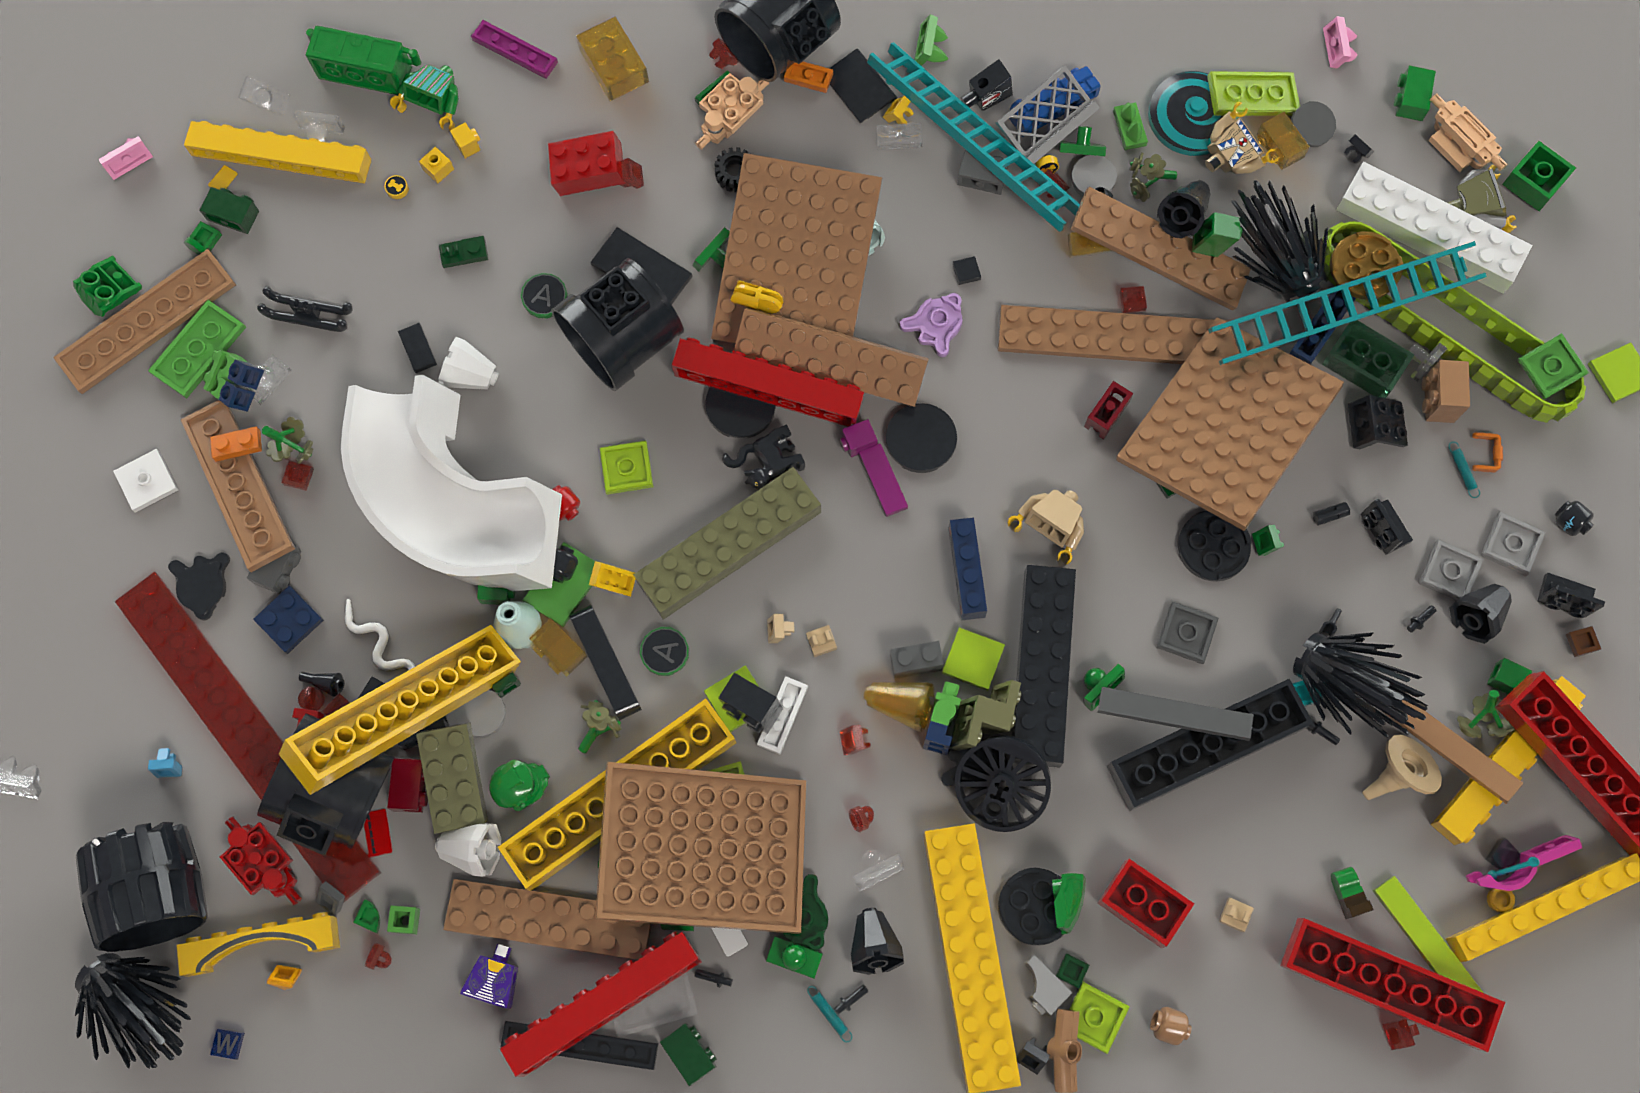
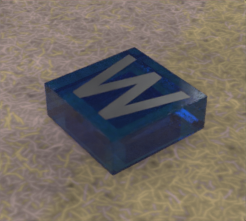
[210,1029,245,1060]

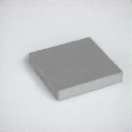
[1481,512,1546,576]
[1419,540,1484,600]

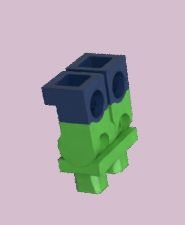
[203,350,265,412]
[923,681,961,755]

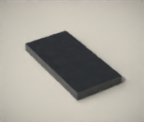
[591,227,693,305]

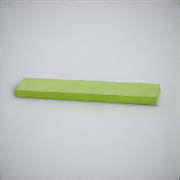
[1373,876,1484,993]

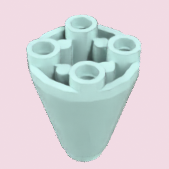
[493,601,542,649]

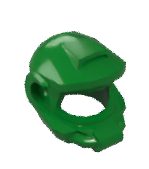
[489,760,550,811]

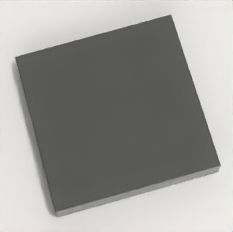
[1156,601,1219,664]

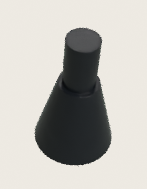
[299,672,345,697]

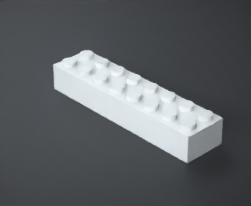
[1336,161,1533,294]

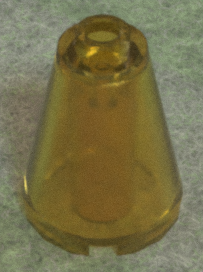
[864,682,935,732]

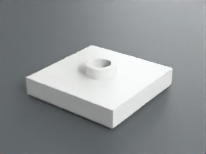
[113,449,178,513]

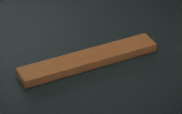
[1381,700,1523,804]

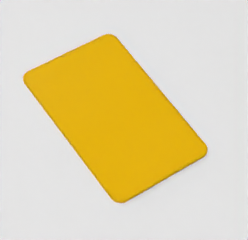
[208,165,238,190]

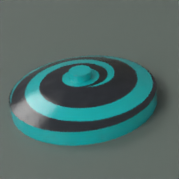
[1148,71,1239,156]

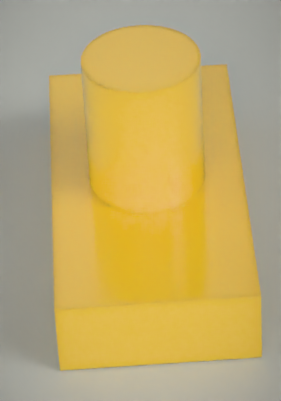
[589,561,635,597]

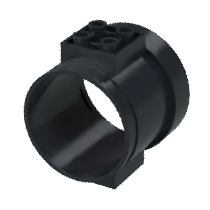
[714,0,841,82]
[551,258,684,391]
[257,713,395,856]

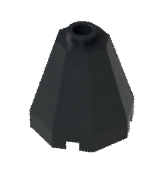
[1449,584,1512,644]
[851,908,904,975]

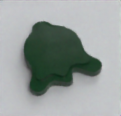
[783,874,829,951]

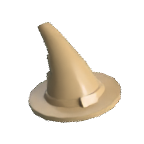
[1362,735,1442,800]

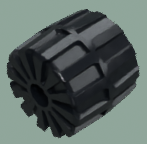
[76,822,208,952]

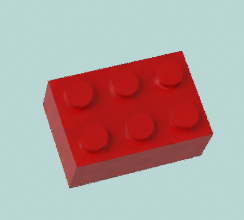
[548,131,625,196]
[1097,858,1195,948]

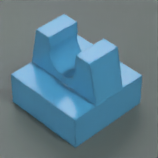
[148,748,183,778]

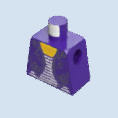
[460,944,518,1009]

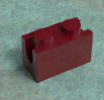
[1084,381,1134,440]
[387,758,428,813]

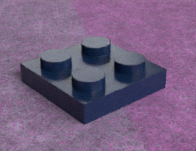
[253,586,324,654]

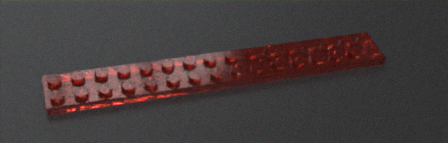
[114,572,382,903]

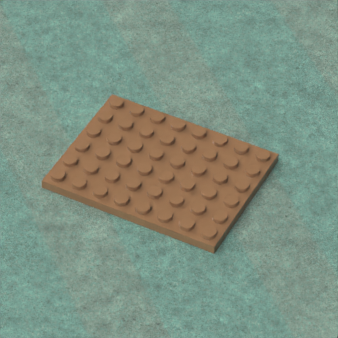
[711,153,883,343]
[1116,317,1344,531]
[595,762,806,934]

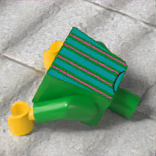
[390,65,459,131]

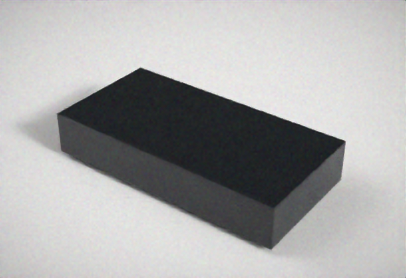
[398,323,437,373]

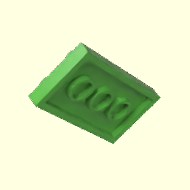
[148,300,246,399]

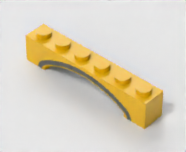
[177,912,340,977]

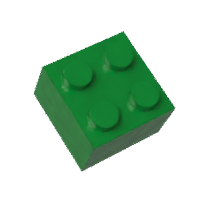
[1502,141,1576,212]

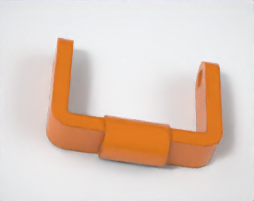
[1472,432,1503,473]

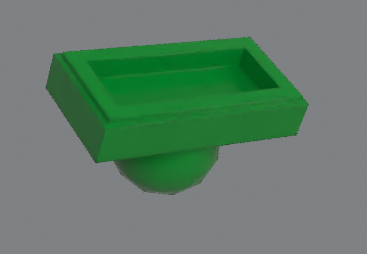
[1084,664,1125,711]
[766,937,823,979]

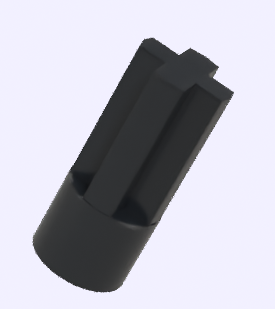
[1313,502,1350,526]

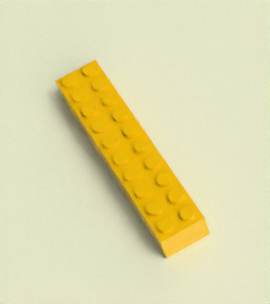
[279,625,521,795]
[498,698,736,891]
[923,823,1021,1093]

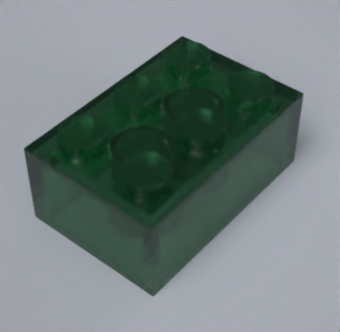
[1322,320,1415,398]

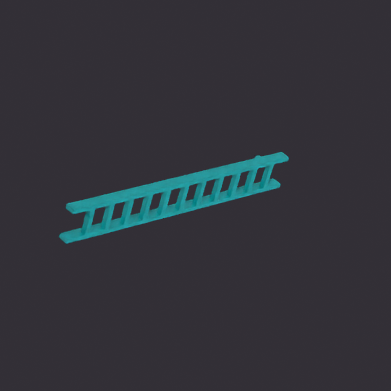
[867,42,1080,232]
[1208,241,1487,365]

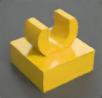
[883,96,914,126]

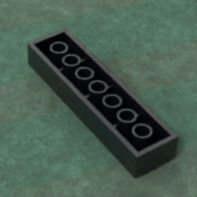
[1012,565,1076,768]
[1107,678,1314,811]

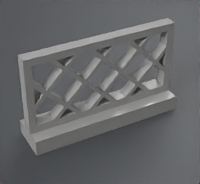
[996,65,1100,164]

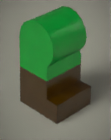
[1331,867,1374,919]

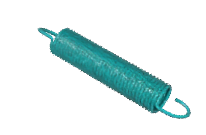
[1449,441,1480,498]
[807,986,852,1043]

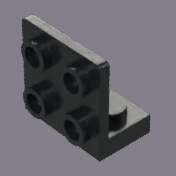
[1348,395,1408,450]
[1361,499,1413,555]
[1537,573,1605,618]

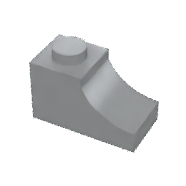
[1025,955,1072,1016]

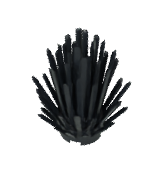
[1231,180,1328,303]
[1293,632,1428,738]
[75,953,191,1069]

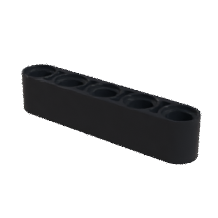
[569,605,642,721]

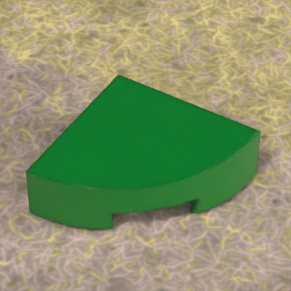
[353,899,380,934]

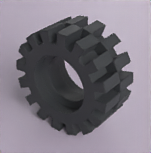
[714,147,751,192]

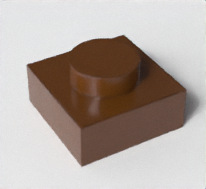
[1566,626,1601,657]

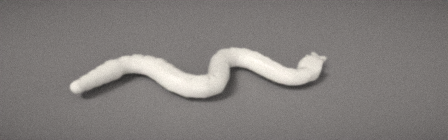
[344,599,415,671]

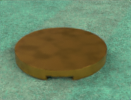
[1330,231,1403,300]

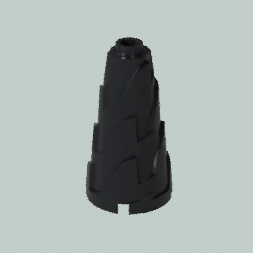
[1157,180,1211,238]

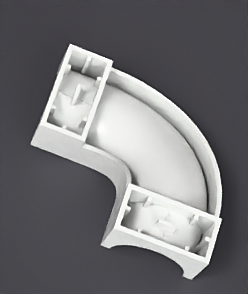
[341,375,562,591]

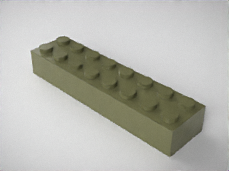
[633,467,821,620]

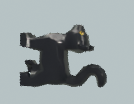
[722,424,805,490]

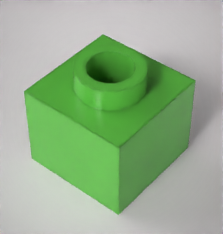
[387,905,420,935]

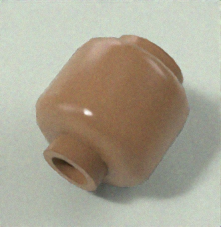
[1150,1007,1192,1045]

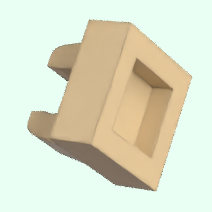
[767,614,794,643]
[806,625,837,657]
[1219,898,1254,932]

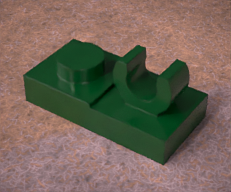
[439,236,489,268]

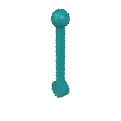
[1488,857,1540,879]

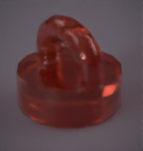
[298,686,325,711]
[849,806,874,832]
[365,943,392,970]

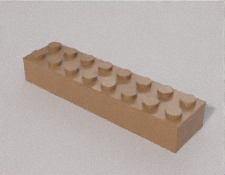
[734,307,929,407]

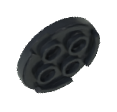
[705,387,776,438]
[886,403,957,473]
[1178,511,1252,581]
[998,867,1063,946]

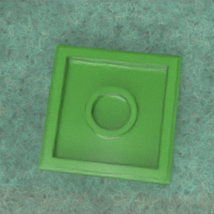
[1518,333,1589,400]

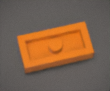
[784,61,833,93]
[210,426,262,462]

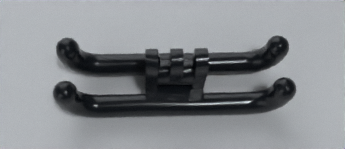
[257,287,353,332]

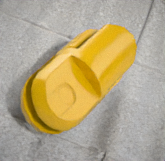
[730,280,784,313]

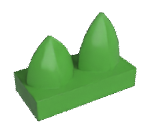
[914,14,948,66]
[1113,102,1148,150]

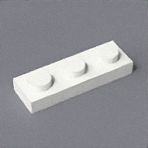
[757,676,808,755]

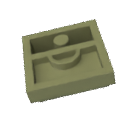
[949,680,1021,751]

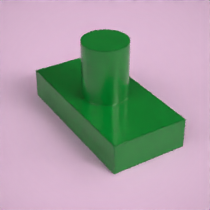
[1059,126,1106,157]
[692,227,730,272]

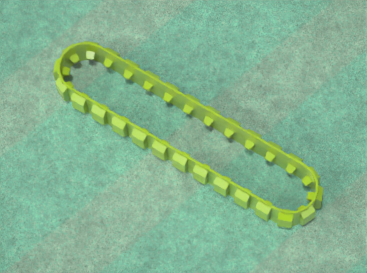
[1322,221,1586,423]

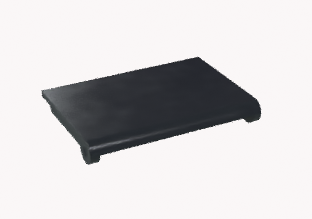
[829,49,898,123]

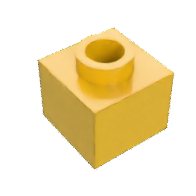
[450,122,480,159]
[419,147,454,184]

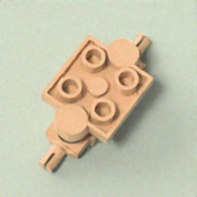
[695,73,769,150]
[1428,93,1508,172]

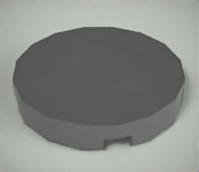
[1290,101,1336,147]

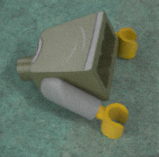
[1447,165,1517,233]

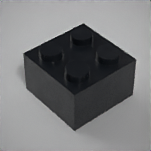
[718,673,783,734]

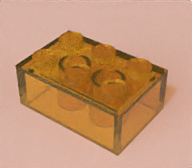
[576,16,649,101]

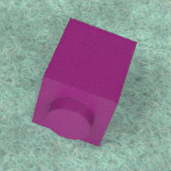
[839,419,878,458]

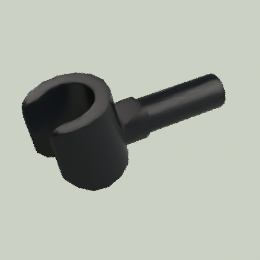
[1318,608,1342,636]

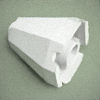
[438,337,499,390]
[435,823,501,877]

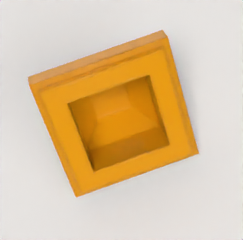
[267,965,302,990]

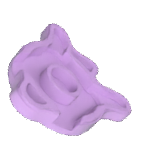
[899,293,963,357]

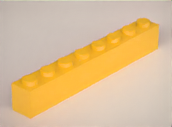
[184,121,371,184]
[1430,676,1586,845]
[1445,853,1640,962]

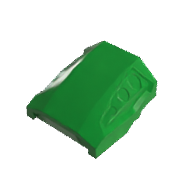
[73,256,142,317]
[1052,873,1086,935]

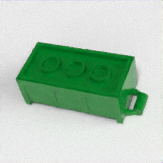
[305,25,422,95]

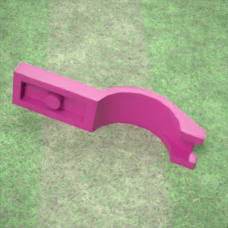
[1466,835,1582,891]

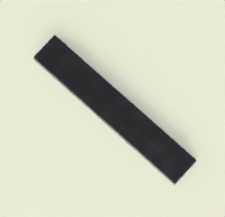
[500,1021,659,1070]

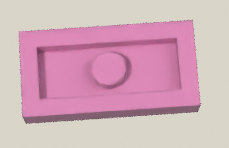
[1323,16,1357,68]
[99,136,153,180]

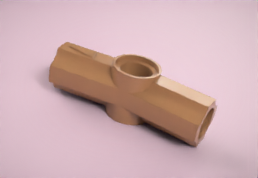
[1047,1009,1082,1093]

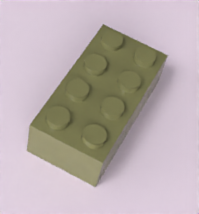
[416,722,488,834]

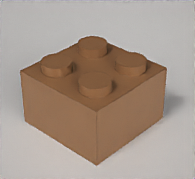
[1422,360,1470,423]

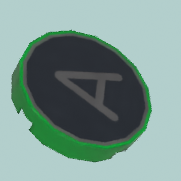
[521,273,568,319]
[640,627,689,676]

